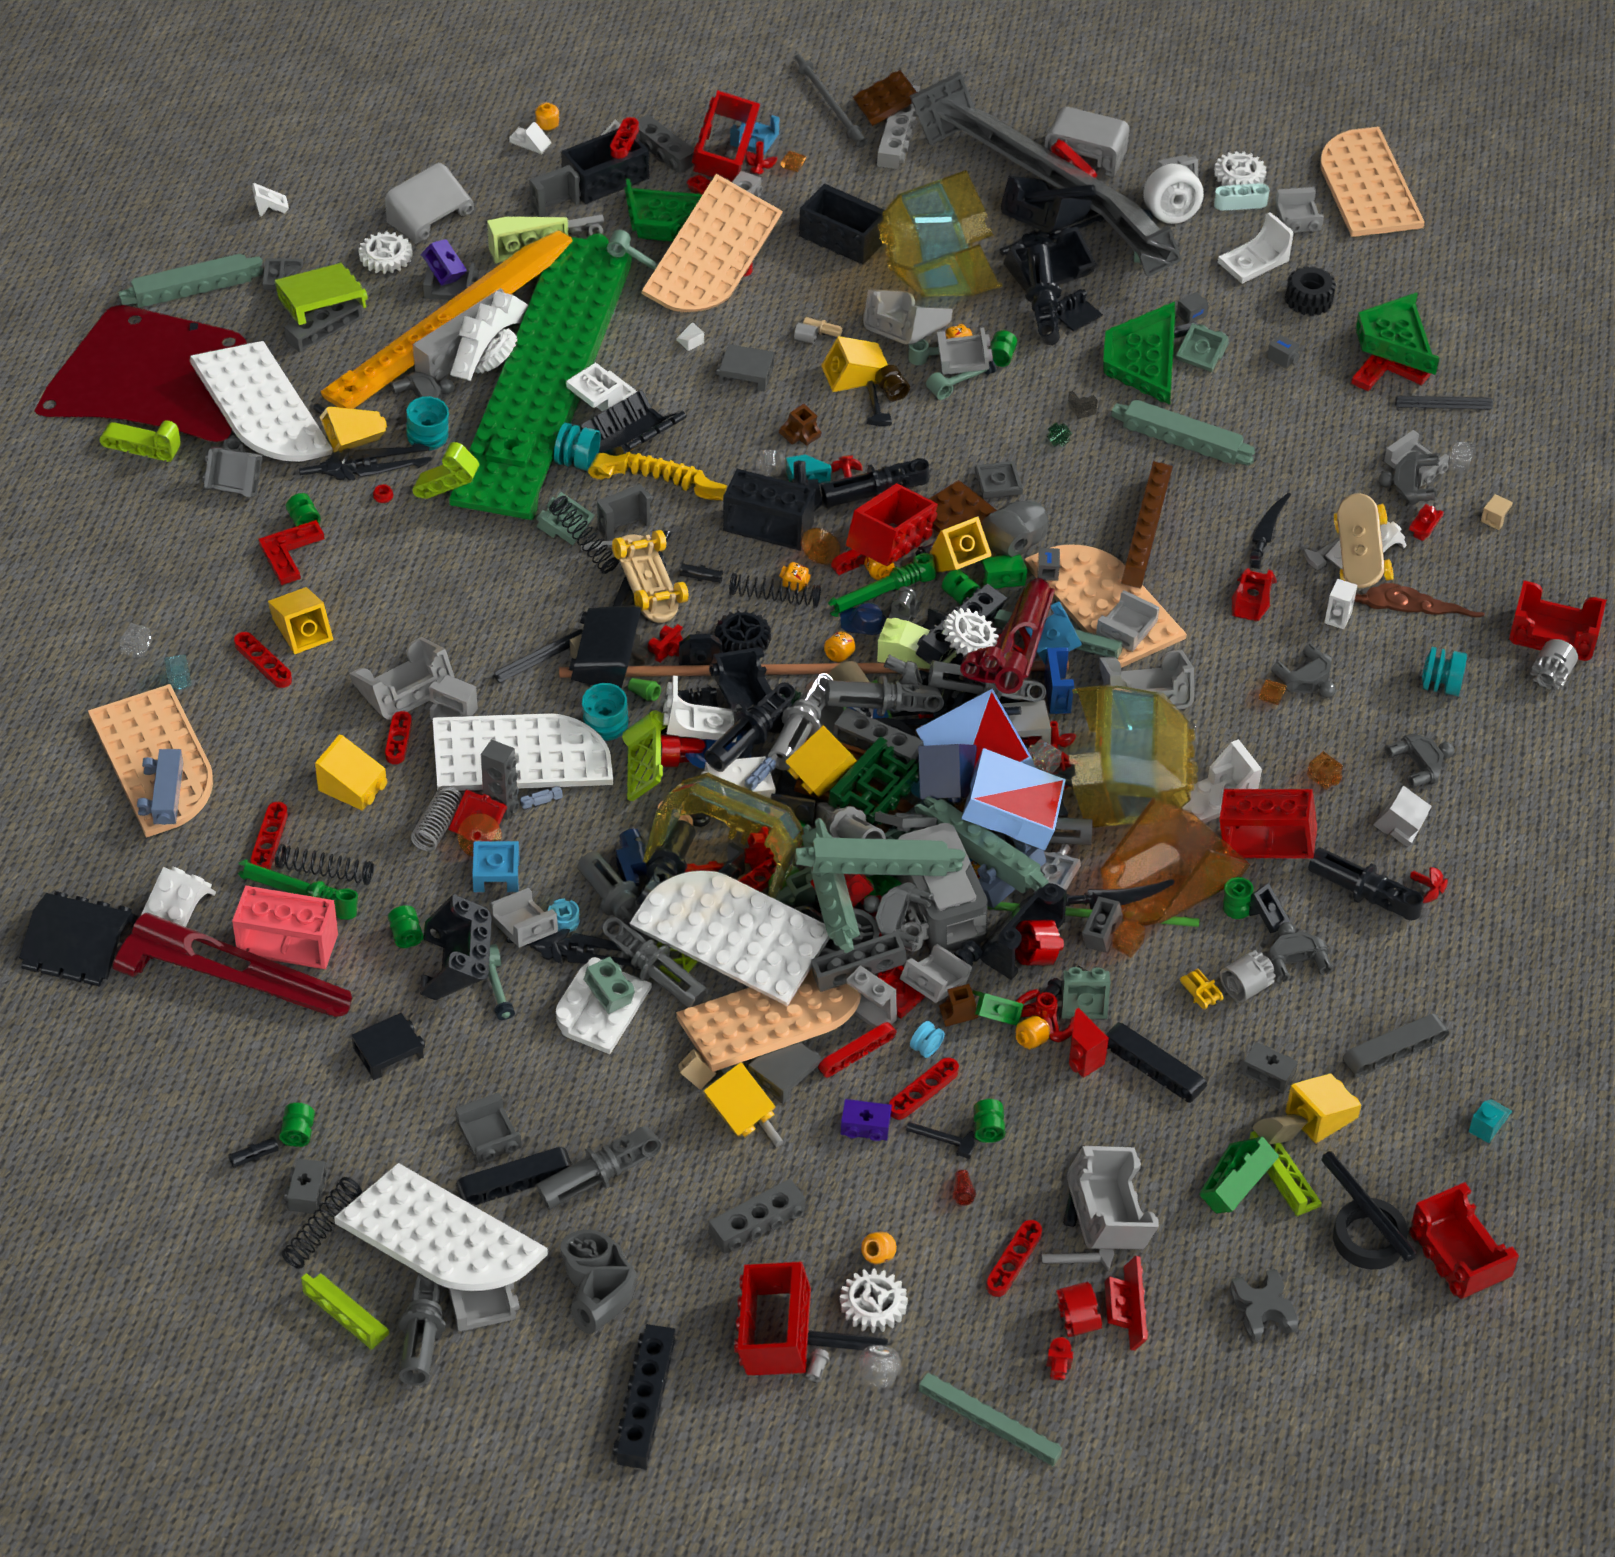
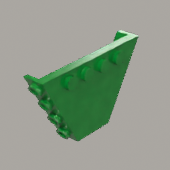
[624,179,702,242]
[1355,292,1439,375]
[1103,302,1175,405]

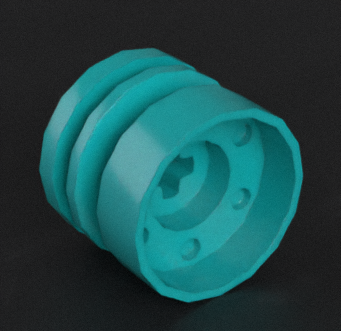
[406,396,449,450]
[554,423,601,471]
[1422,646,1467,697]
[582,683,629,741]

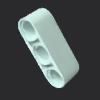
[1214,183,1269,210]

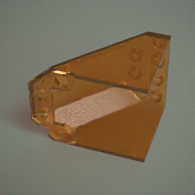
[1100,798,1250,928]

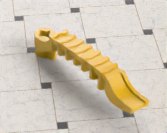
[588,451,727,500]

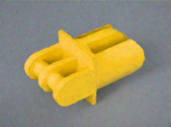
[1180,968,1224,1010]

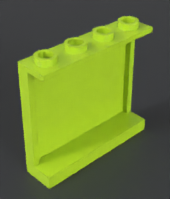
[275,263,368,325]

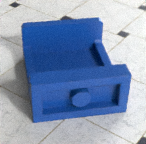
[1044,648,1074,714]

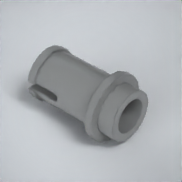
[806,1349,830,1382]

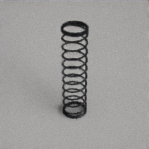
[549,495,620,574]
[729,573,821,608]
[275,844,374,885]
[281,1177,362,1269]

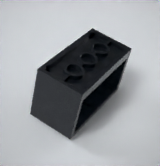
[561,129,649,205]
[799,183,889,265]
[723,469,815,551]

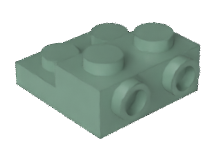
[1176,323,1229,372]
[536,492,595,545]
[1061,967,1111,1019]

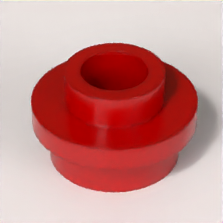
[373,484,394,503]

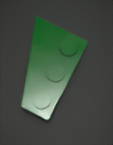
[1199,1136,1279,1214]

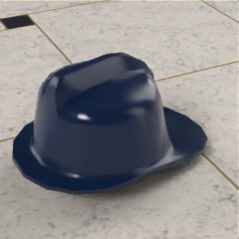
[840,603,886,635]

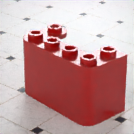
[1509,580,1607,661]
[1409,1182,1519,1299]

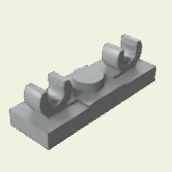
[568,214,604,236]

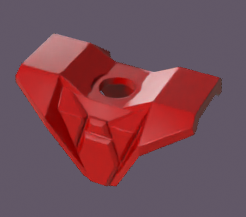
[1232,568,1277,621]

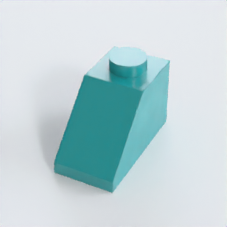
[786,454,831,483]
[1469,1099,1512,1143]

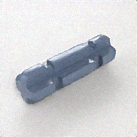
[744,757,776,791]
[520,786,563,809]

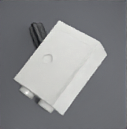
[701,745,776,810]

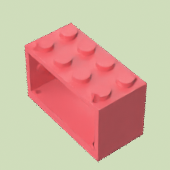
[232,886,338,970]

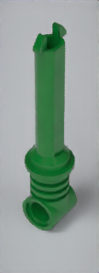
[828,553,937,617]
[238,859,358,920]

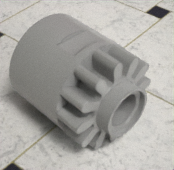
[1530,639,1578,690]
[1220,950,1276,1003]

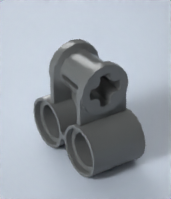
[889,586,920,623]

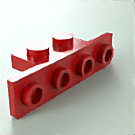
[1104,1256,1148,1351]

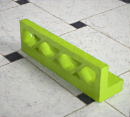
[1249,1131,1322,1216]
[301,1273,389,1350]

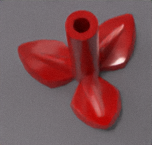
[746,141,778,174]
[831,455,862,478]
[1043,721,1076,750]
[1410,867,1448,903]

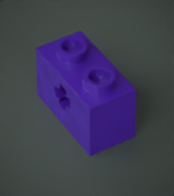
[421,239,467,286]
[841,1099,892,1141]

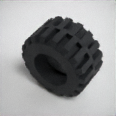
[1285,266,1336,316]

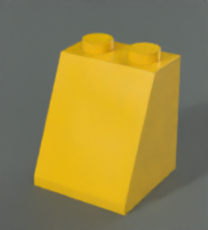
[821,336,888,392]
[320,407,387,453]
[930,517,992,572]
[268,587,333,654]
[785,725,857,797]
[315,734,387,811]
[703,1062,776,1137]
[1285,1073,1361,1144]

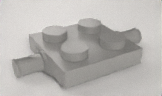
[1032,844,1081,894]

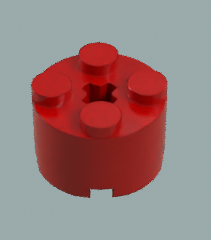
[1015,920,1064,966]
[1056,1281,1102,1337]

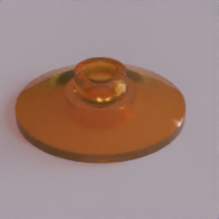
[801,528,840,564]
[458,814,502,857]

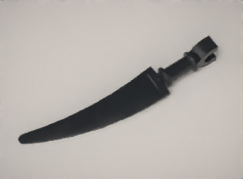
[1250,493,1291,569]
[1066,879,1175,909]

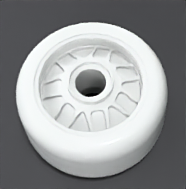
[1143,164,1203,224]

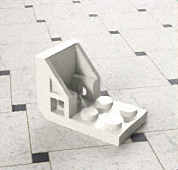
[1170,739,1262,827]

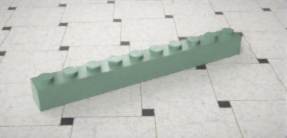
[994,609,1122,659]
[919,1372,1062,1466]

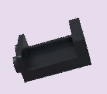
[351,1012,425,1080]

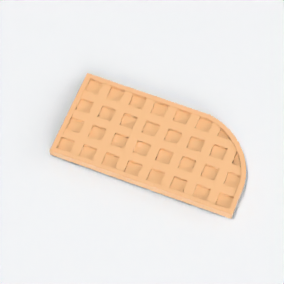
[1320,127,1425,237]
[641,174,783,312]
[1024,545,1187,668]
[88,684,213,838]
[676,968,861,1072]

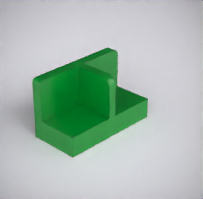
[981,554,1027,589]
[972,990,1024,1026]

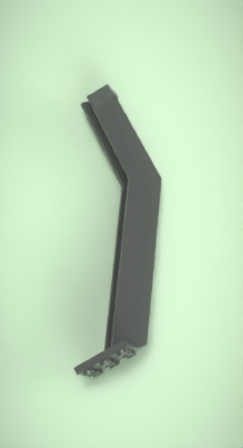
[910,72,1182,277]

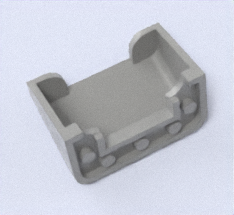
[385,163,474,244]
[863,289,953,344]
[349,637,455,720]
[1099,650,1194,715]

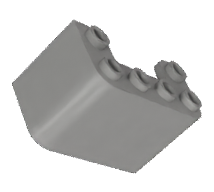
[1044,107,1129,177]
[1067,1146,1159,1249]

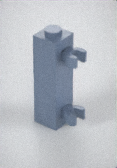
[137,749,184,825]
[978,838,1047,908]

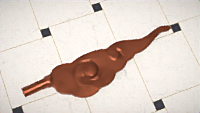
[1354,583,1485,617]

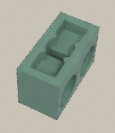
[583,957,635,1014]

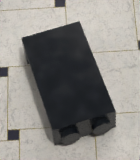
[769,770,820,822]

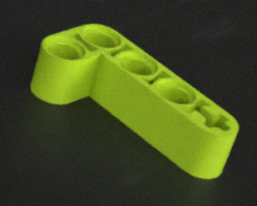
[99,421,181,462]
[412,442,479,499]

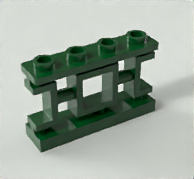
[828,736,920,827]

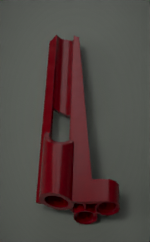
[960,578,1055,694]
[113,913,352,1017]

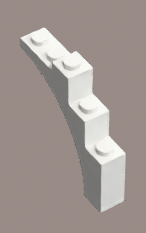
[450,291,529,381]

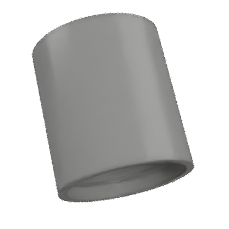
[794,323,818,344]

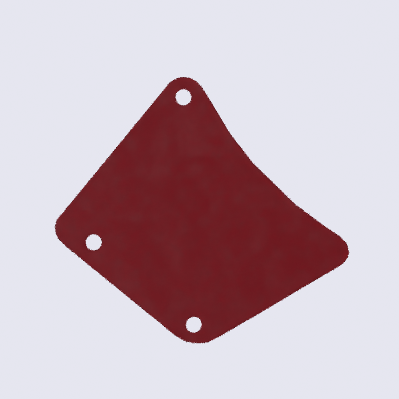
[34,305,247,442]

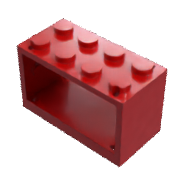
[691,90,760,182]
[846,483,938,566]
[1219,789,1317,859]
[734,1262,811,1375]

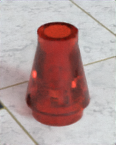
[952,1170,976,1206]

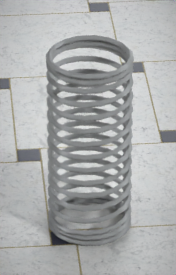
[410,786,462,851]

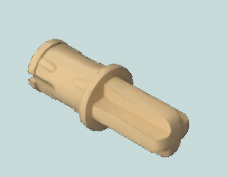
[803,317,842,337]

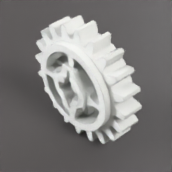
[1214,151,1266,186]
[359,232,412,274]
[475,328,517,374]
[942,608,999,658]
[840,1269,908,1333]

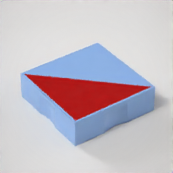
[916,689,1036,809]
[962,748,1065,850]

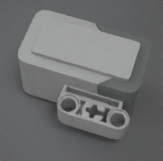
[888,823,987,952]

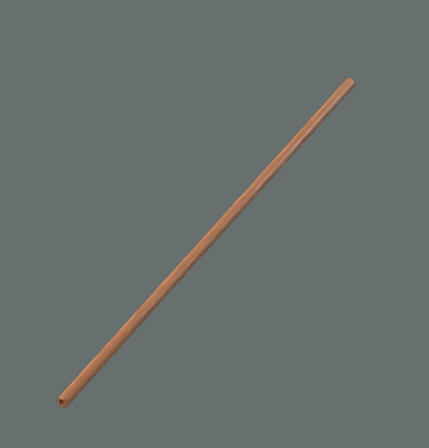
[559,661,1069,678]

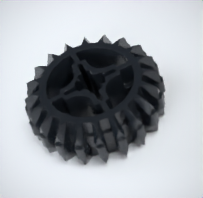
[714,610,771,653]

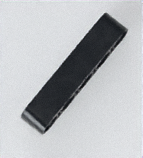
[1105,1022,1207,1103]
[456,1147,573,1205]

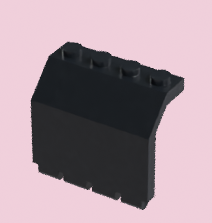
[579,390,686,456]
[19,891,138,987]

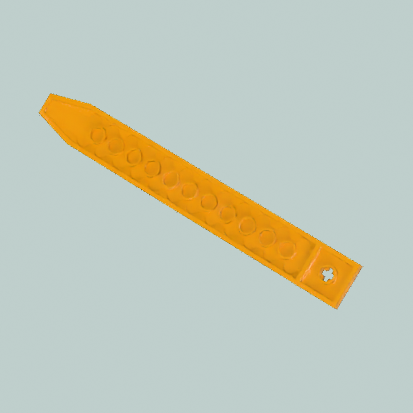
[320,230,572,409]

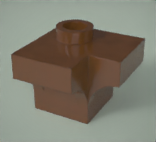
[779,403,822,446]
[939,984,978,1027]

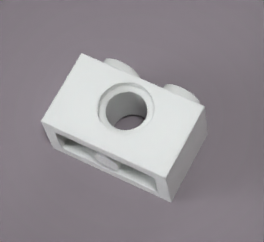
[1324,579,1358,629]

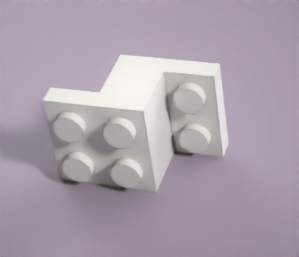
[566,363,637,412]

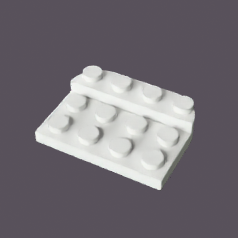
[556,957,652,1054]

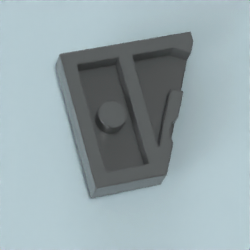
[263,258,303,290]
[875,812,937,831]

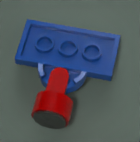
[661,734,751,769]

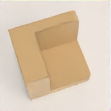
[1481,494,1512,530]
[678,1049,716,1089]

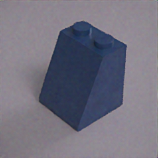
[918,744,977,803]

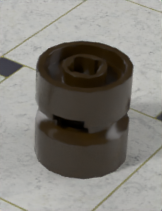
[875,365,910,402]

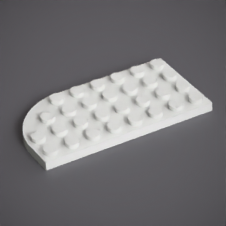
[190,341,333,462]
[433,714,613,791]
[630,871,830,1006]
[335,1163,548,1291]

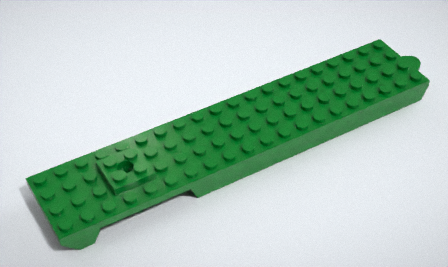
[449,233,632,520]

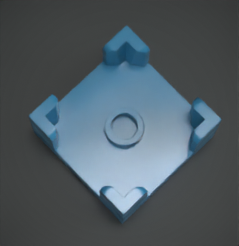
[730,115,779,155]
[1024,601,1082,664]
[472,841,520,892]

